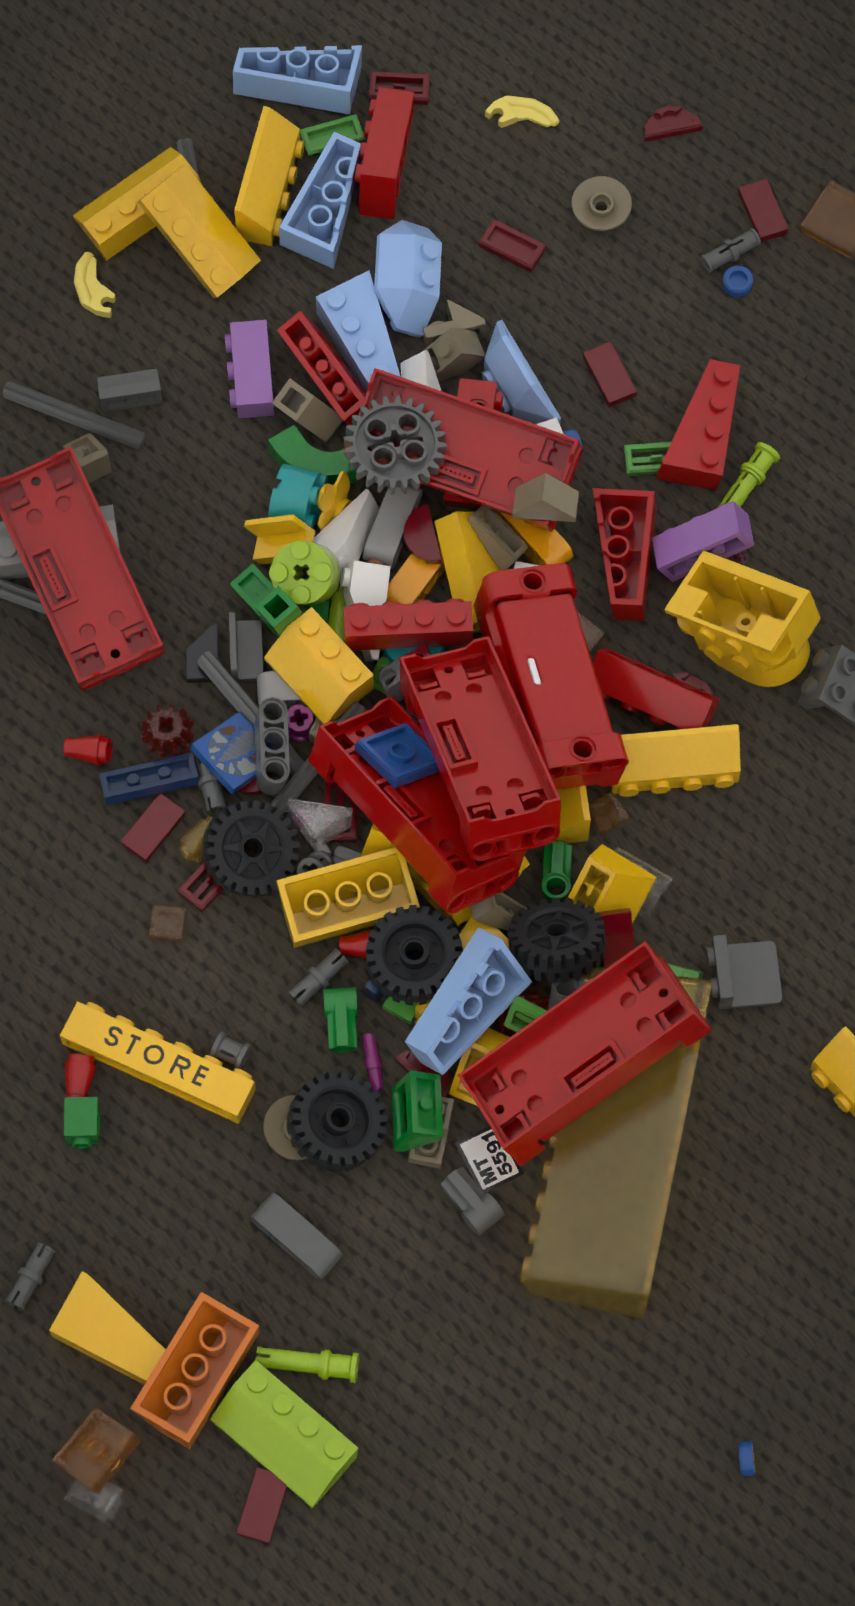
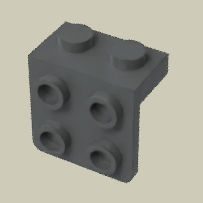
[797,644,855,726]
[706,935,782,1010]

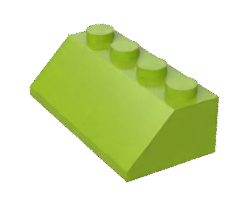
[210,1360,359,1509]

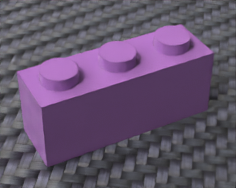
[225,320,275,418]
[652,501,754,582]

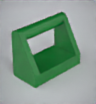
[391,1071,443,1152]

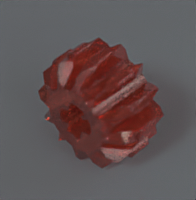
[140,703,194,758]

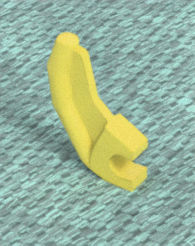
[485,96,559,128]
[73,252,116,318]

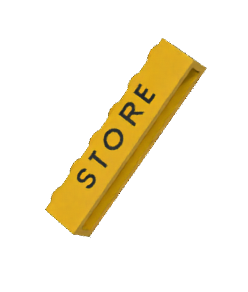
[60,1001,256,1124]

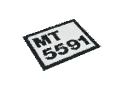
[455,1126,524,1193]

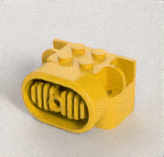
[664,550,821,687]

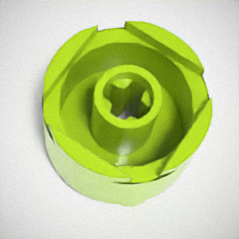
[269,540,340,605]

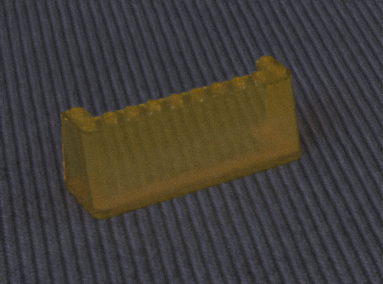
[520,967,713,1319]

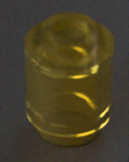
[178,816,212,863]

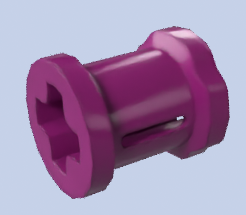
[288,705,313,742]

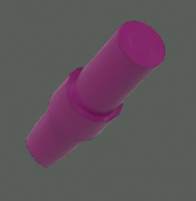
[362,1033,383,1094]

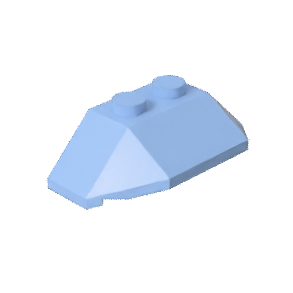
[374,220,442,338]
[481,320,561,424]

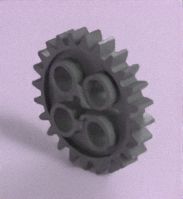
[344,395,447,495]

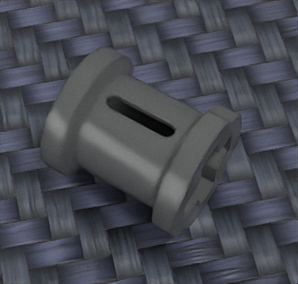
[297,850,333,874]
[210,1031,252,1070]

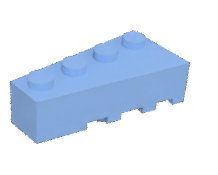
[233,45,362,114]
[279,132,361,269]
[316,270,401,393]
[405,927,532,1075]

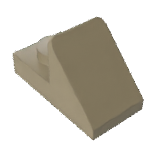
[423,300,486,348]

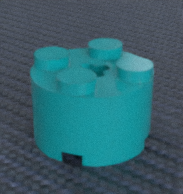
[268,464,328,529]

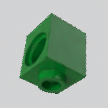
[64,1097,100,1149]

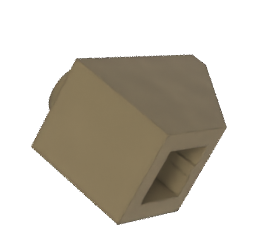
[422,327,485,382]
[272,378,343,443]

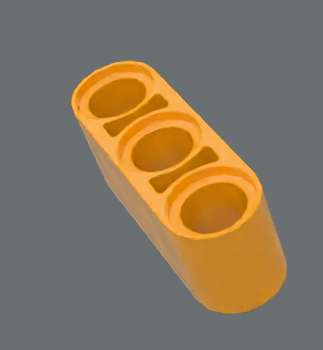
[494,510,573,566]
[386,536,446,604]

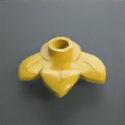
[317,471,352,530]

